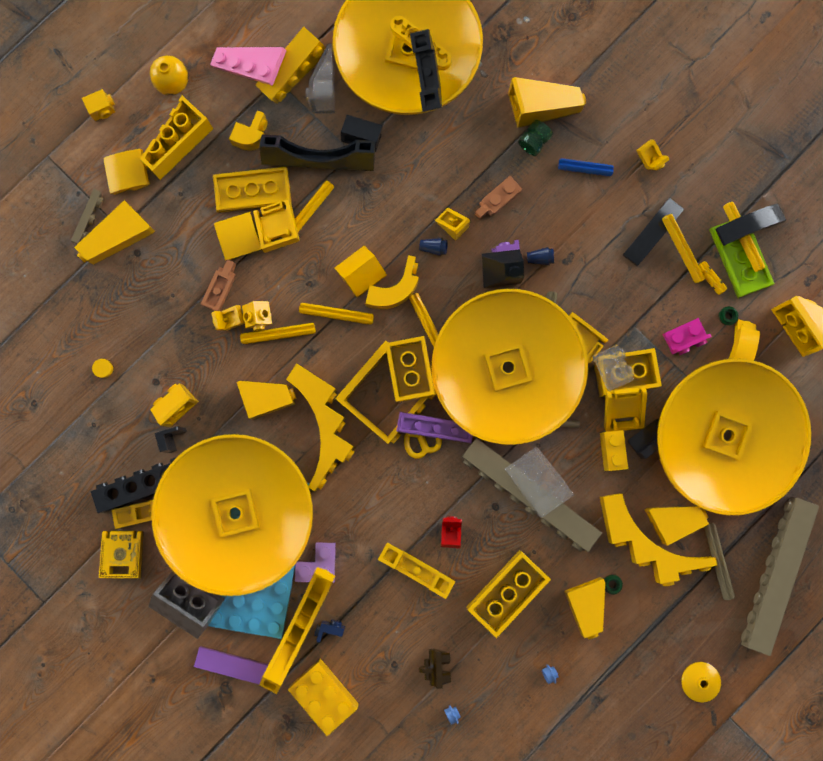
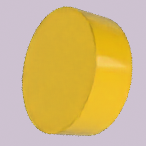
[92,359,113,378]

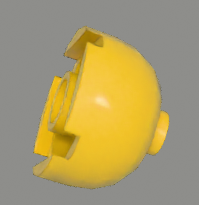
[149,55,188,95]

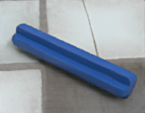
[558,158,614,176]

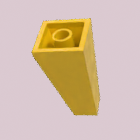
[508,77,586,128]

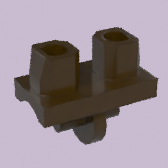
[419,649,451,689]

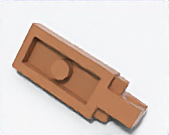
[475,176,522,220]
[200,259,236,311]

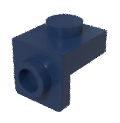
[314,619,345,643]

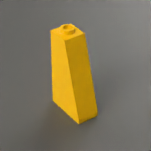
[74,200,155,265]

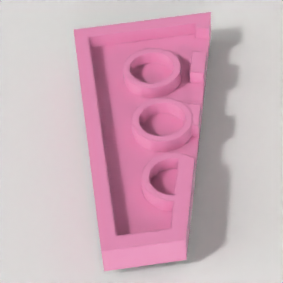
[210,47,287,86]

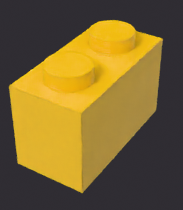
[600,430,628,471]

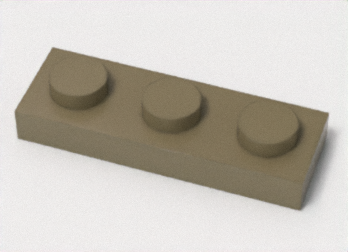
[71,189,104,245]

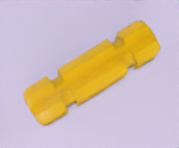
[699,261,727,295]

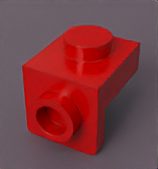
[441,516,462,548]

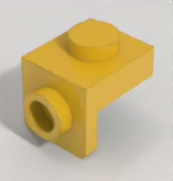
[636,139,669,171]
[211,305,245,331]

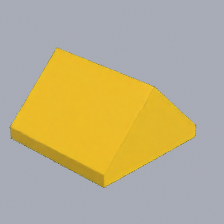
[334,246,387,298]

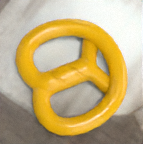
[404,433,442,459]

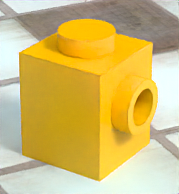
[82,89,115,121]

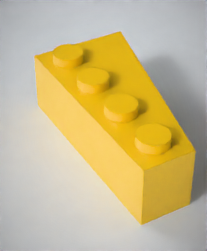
[255,26,329,104]
[140,96,214,180]

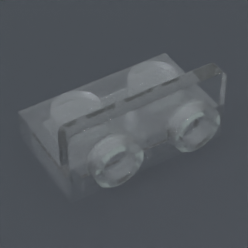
[592,345,634,391]

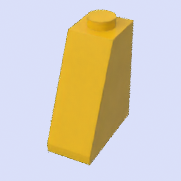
[237,381,297,420]
[644,506,709,546]
[564,577,605,639]

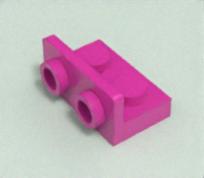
[663,318,712,355]

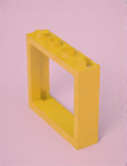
[335,340,436,445]

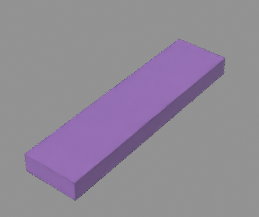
[396,412,473,443]
[194,646,269,684]

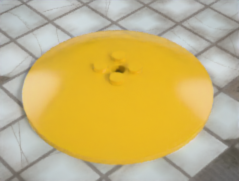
[333,0,483,115]
[431,289,588,445]
[657,359,811,515]
[152,434,313,596]

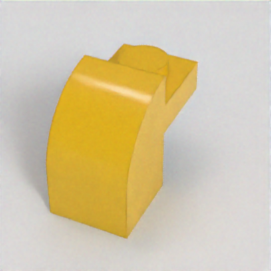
[229,110,268,151]

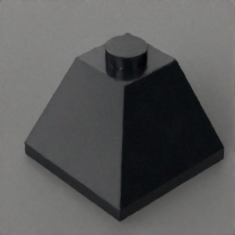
[482,249,524,288]

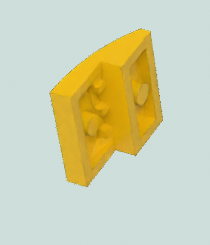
[103,149,150,195]
[214,212,261,260]

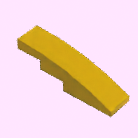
[111,500,153,529]

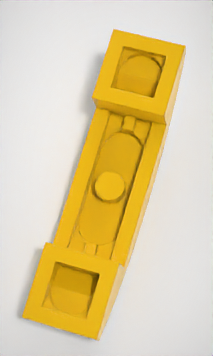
[378,542,456,599]

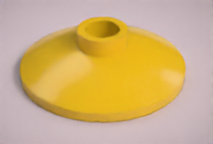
[681,662,721,702]

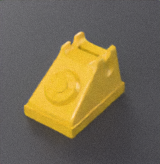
[771,296,823,357]

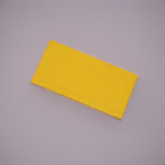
[213,166,292,213]

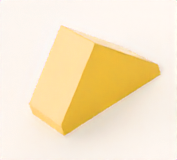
[435,208,470,241]

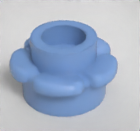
[542,665,559,684]
[444,705,461,725]

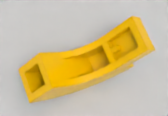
[365,255,419,309]
[728,319,760,361]

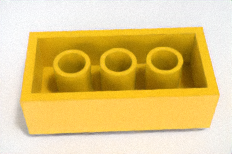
[466,550,551,638]

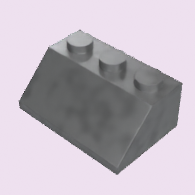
[148,571,225,639]

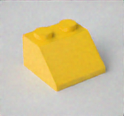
[150,383,199,427]

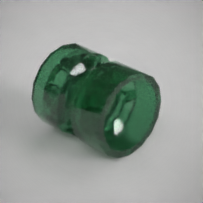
[518,120,553,156]

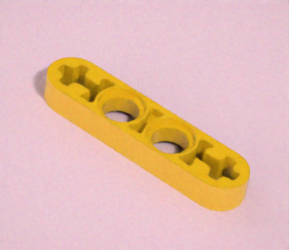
[390,16,452,71]

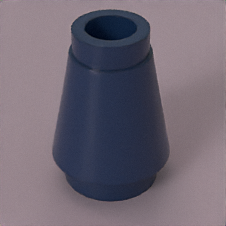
[419,238,448,256]
[527,247,554,266]

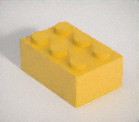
[385,336,436,402]
[593,348,662,397]
[288,658,359,736]

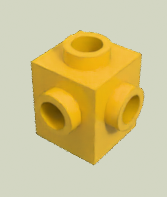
[242,301,272,331]

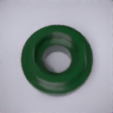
[719,306,738,326]
[604,575,623,595]

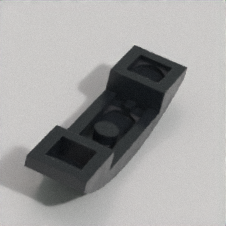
[410,29,442,112]
[623,198,684,266]
[715,204,786,246]

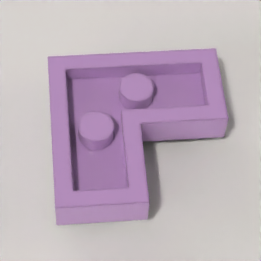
[295,542,336,583]

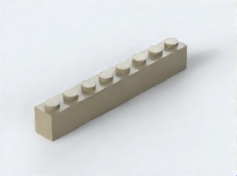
[462,438,602,552]
[741,497,819,656]

